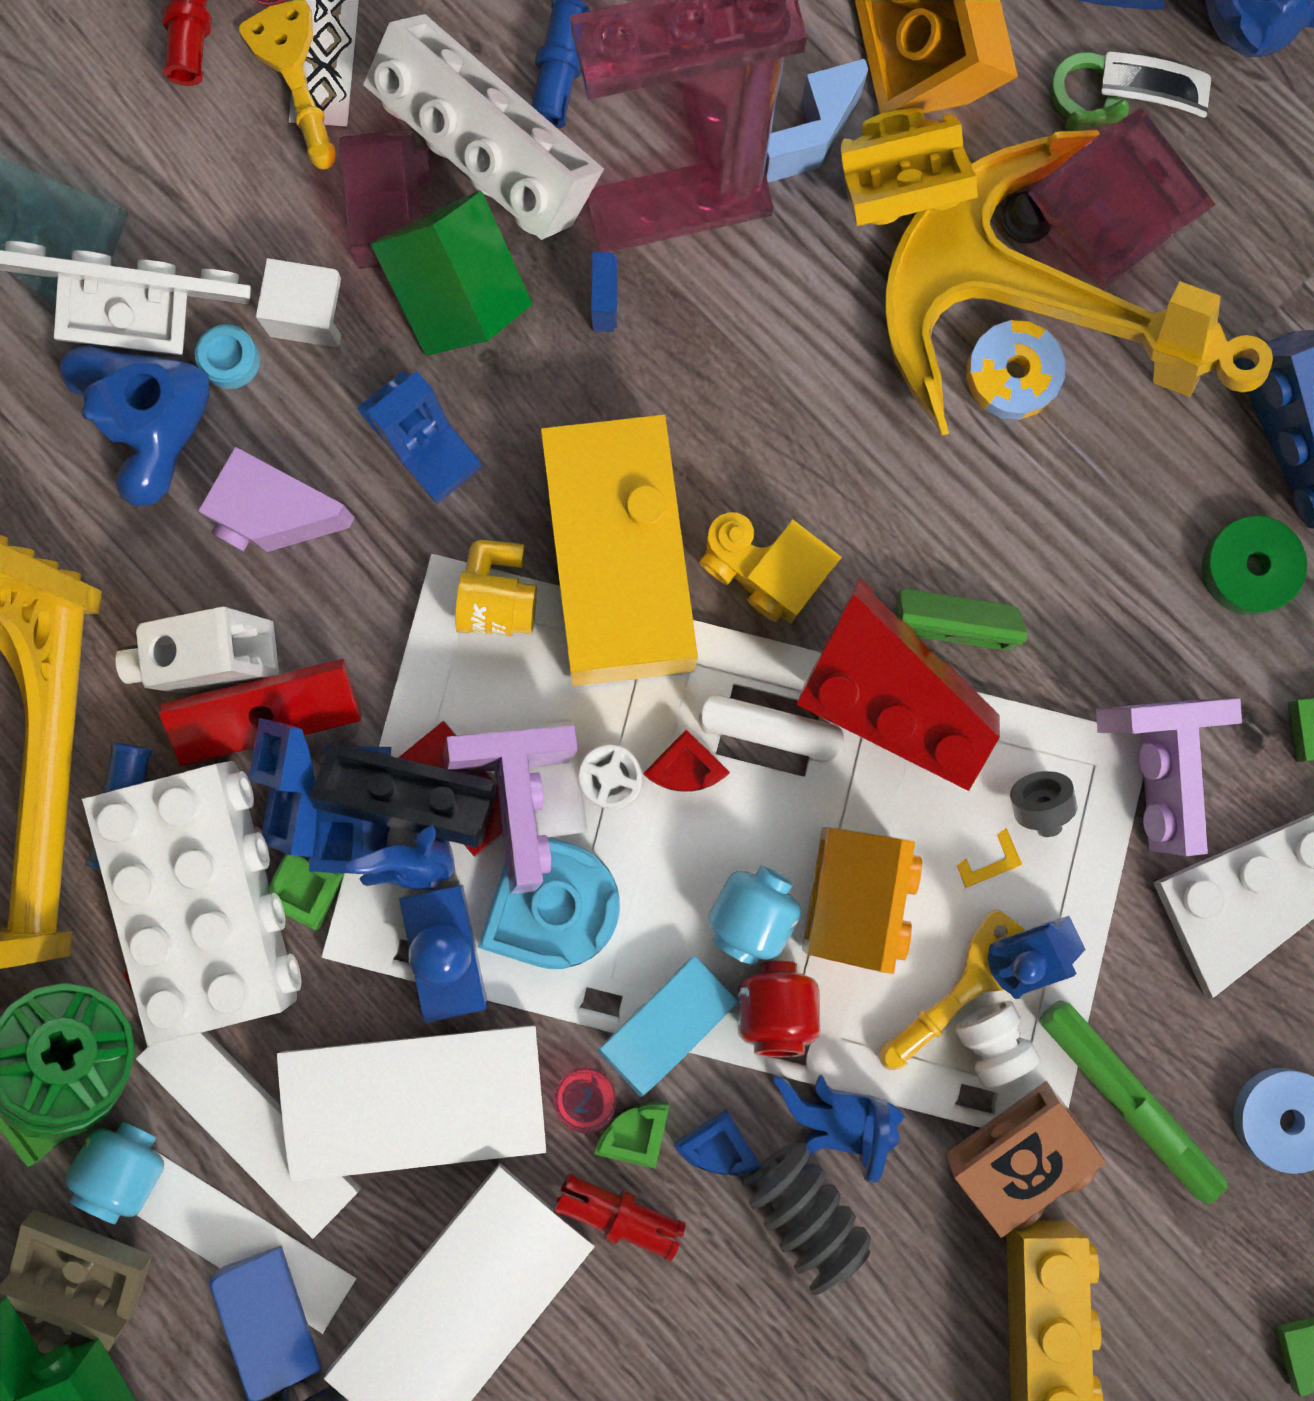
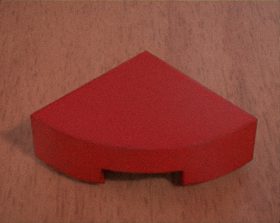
[643,730,731,792]

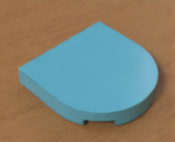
[478,835,620,969]

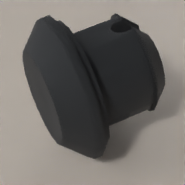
[1001,189,1054,243]

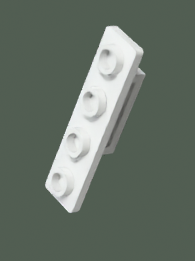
[0,241,251,357]

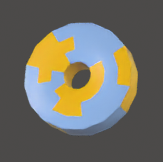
[966,320,1066,420]

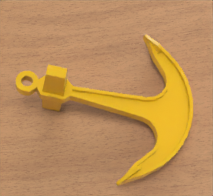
[886,130,1273,436]

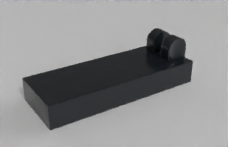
[309,742,497,848]

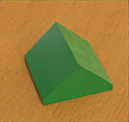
[370,190,533,356]

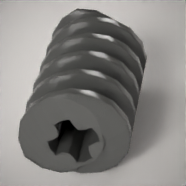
[742,1143,871,1295]

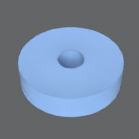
[1233,1068,1314,1174]

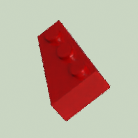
[796,577,1000,791]

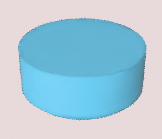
[195,324,260,389]

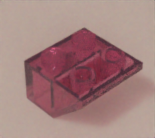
[1028,108,1216,290]

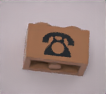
[945,1081,1107,1238]

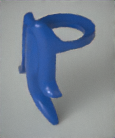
[343,825,455,890]
[773,1074,905,1183]

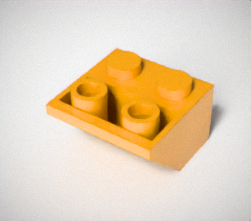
[802,827,922,974]

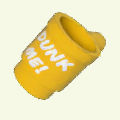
[455,540,537,637]

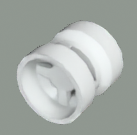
[954,1000,1041,1088]

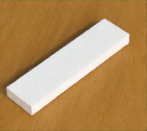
[136,1031,361,1239]

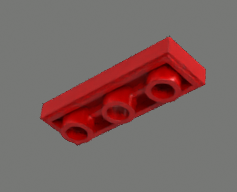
[159,658,362,766]

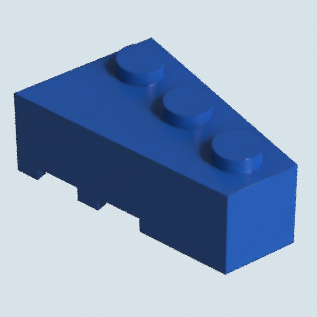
[1233,330,1314,529]

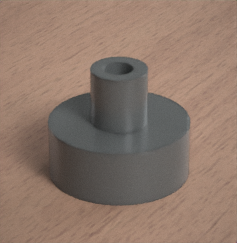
[1010,771,1078,837]

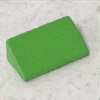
[895,589,1028,652]

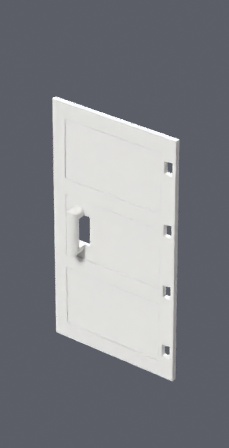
[322,554,1144,1128]

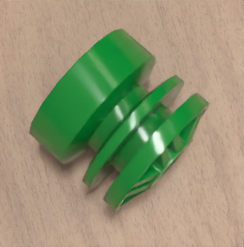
[0,983,135,1140]

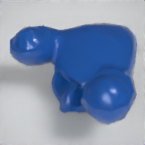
[60,344,210,507]

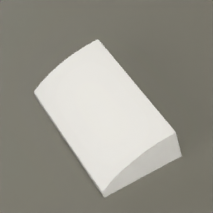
[277,1025,546,1182]
[324,1162,595,1401]

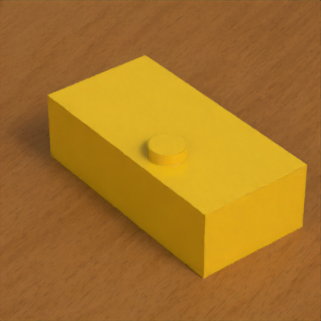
[541,415,698,687]

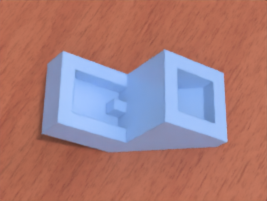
[759,59,868,183]

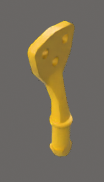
[239,0,336,170]
[879,910,1025,1070]

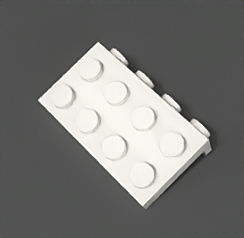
[82,761,301,1046]

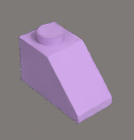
[198,447,355,552]

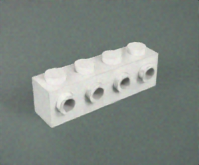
[363,14,604,240]

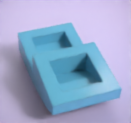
[597,956,738,1097]

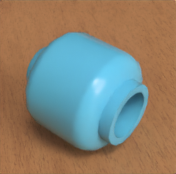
[708,865,802,965]
[65,1121,164,1224]

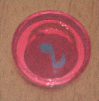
[554,1066,617,1133]

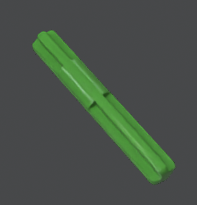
[1040,1000,1228,1204]

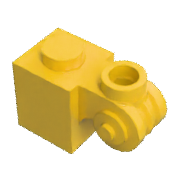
[699,512,842,624]

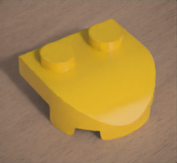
[841,108,978,226]

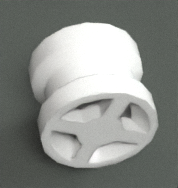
[578,745,643,809]

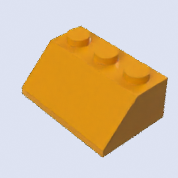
[855,0,1018,114]

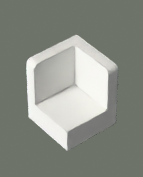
[256,258,341,348]

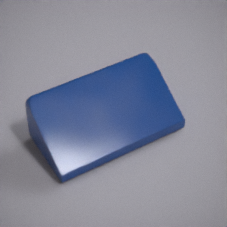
[209,1246,322,1401]

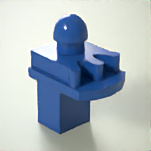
[988,915,1086,999]

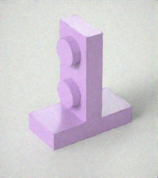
[1096,698,1242,856]
[442,725,578,894]

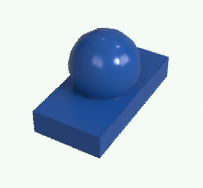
[399,884,488,1023]

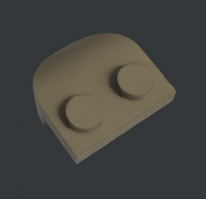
[0,1209,152,1356]

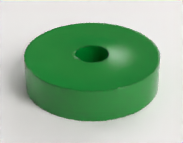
[1202,516,1307,615]

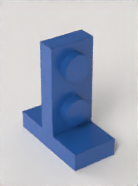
[357,370,483,505]

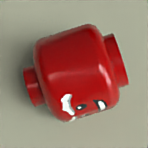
[738,961,821,1057]

